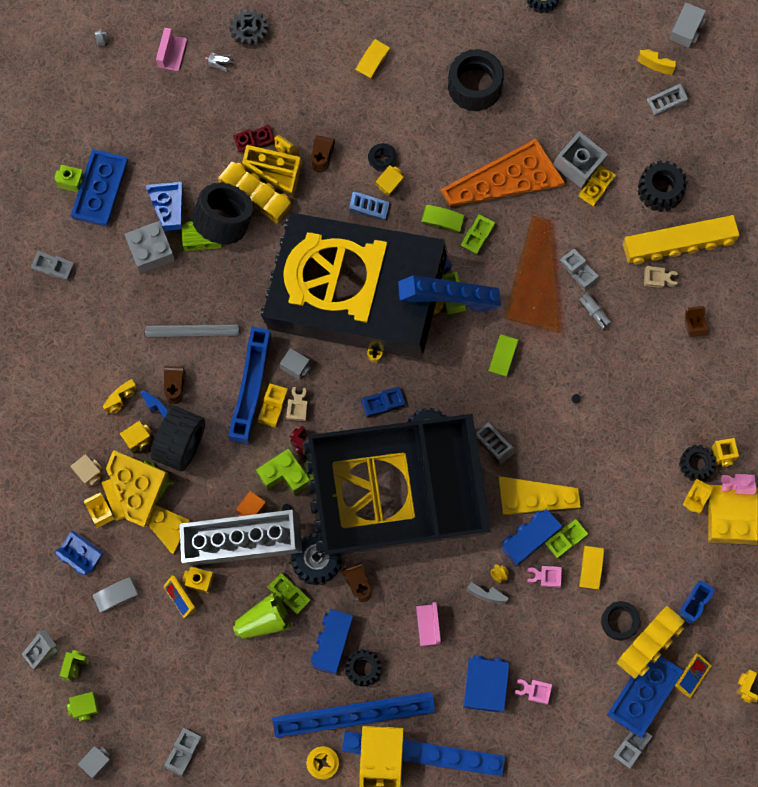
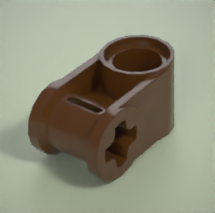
[311,135,335,172]
[164,366,185,404]
[342,562,371,602]

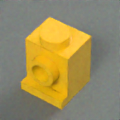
[182,566,214,594]

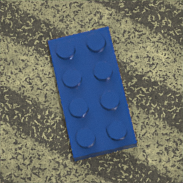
[71,149,129,227]
[606,656,684,738]

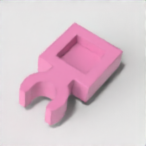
[721,474,756,495]
[527,566,562,588]
[515,679,552,705]

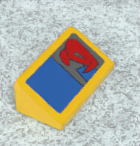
[164,576,196,618]
[674,653,712,698]

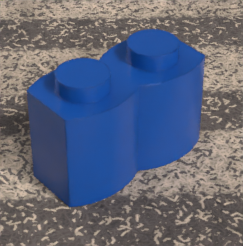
[678,581,714,625]

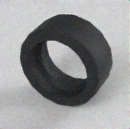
[601,601,640,641]

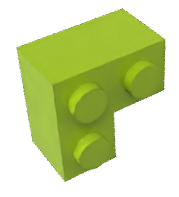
[256,449,309,496]

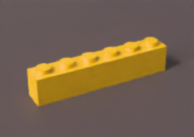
[623,215,740,265]

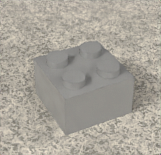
[553,131,608,188]
[124,221,175,274]

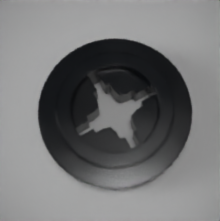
[368,143,397,172]

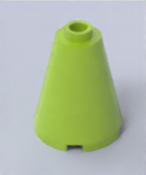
[233,592,291,639]

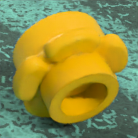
[490,564,508,583]

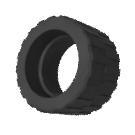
[448,49,504,111]
[192,183,254,245]
[151,406,205,472]

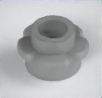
[94,29,108,47]

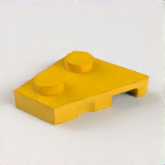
[147,505,190,555]

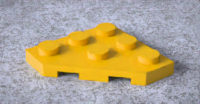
[106,450,168,527]

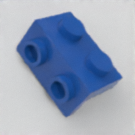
[54,531,104,575]

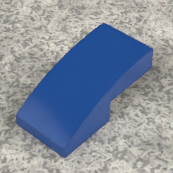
[361,387,406,418]
[140,391,168,418]

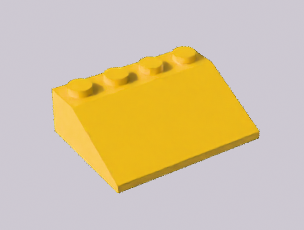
[708,485,758,545]

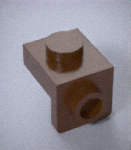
[685,306,709,337]

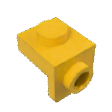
[683,479,714,514]
[84,493,114,528]
[737,670,758,703]

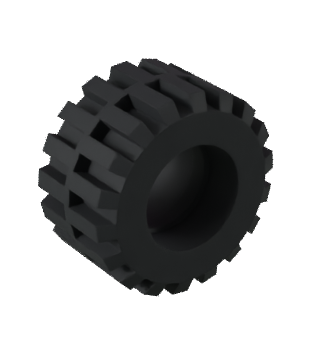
[637,160,687,212]

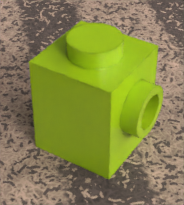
[55,165,84,192]
[67,692,99,722]

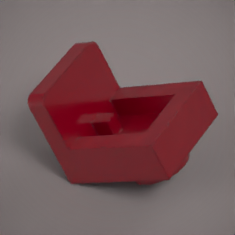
[290,426,307,457]

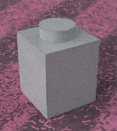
[280,348,311,380]
[78,746,112,779]

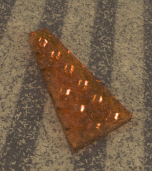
[504,215,559,333]

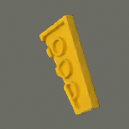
[498,476,581,515]

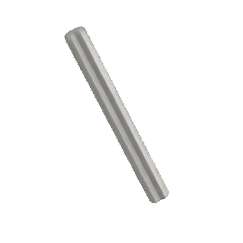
[145,324,239,337]

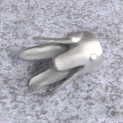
[205,52,233,73]

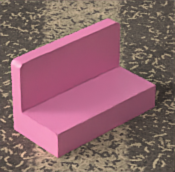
[156,28,187,71]
[416,602,441,647]

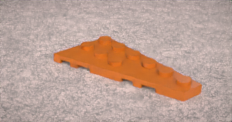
[441,139,565,207]

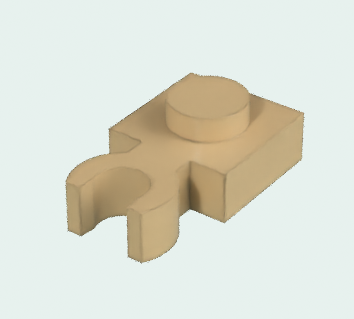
[644,266,677,288]
[286,387,308,422]

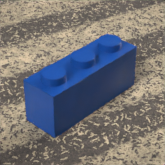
[501,509,562,567]
[311,609,353,675]

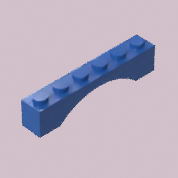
[398,275,501,312]
[228,327,271,445]

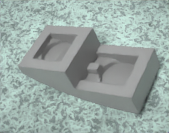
[560,249,599,291]
[31,251,73,280]
[93,577,139,613]
[466,582,508,604]
[164,728,201,776]
[613,731,652,769]

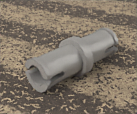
[579,293,611,329]

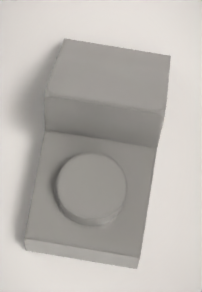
[22,630,57,670]

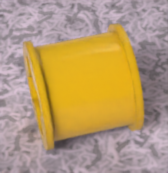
[367,349,382,363]

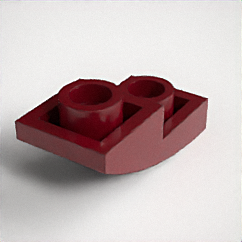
[233,124,275,153]

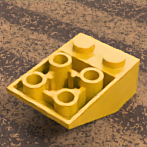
[359,726,403,787]

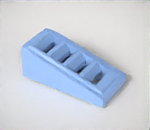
[349,192,389,220]

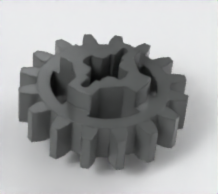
[229,8,269,47]

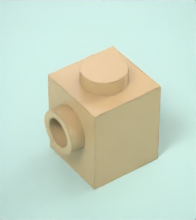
[70,454,102,488]

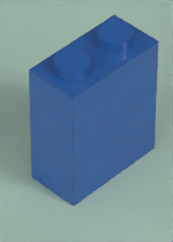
[463,655,509,713]

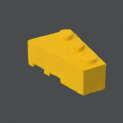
[242,145,302,197]

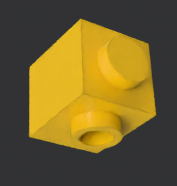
[375,165,404,196]
[120,421,152,453]
[711,438,739,467]

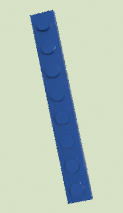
[272,692,435,738]
[342,731,505,777]

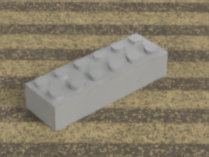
[180,510,302,566]

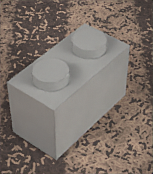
[669,3,706,48]

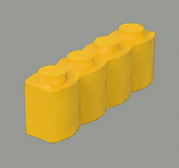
[218,162,291,224]
[616,606,685,679]

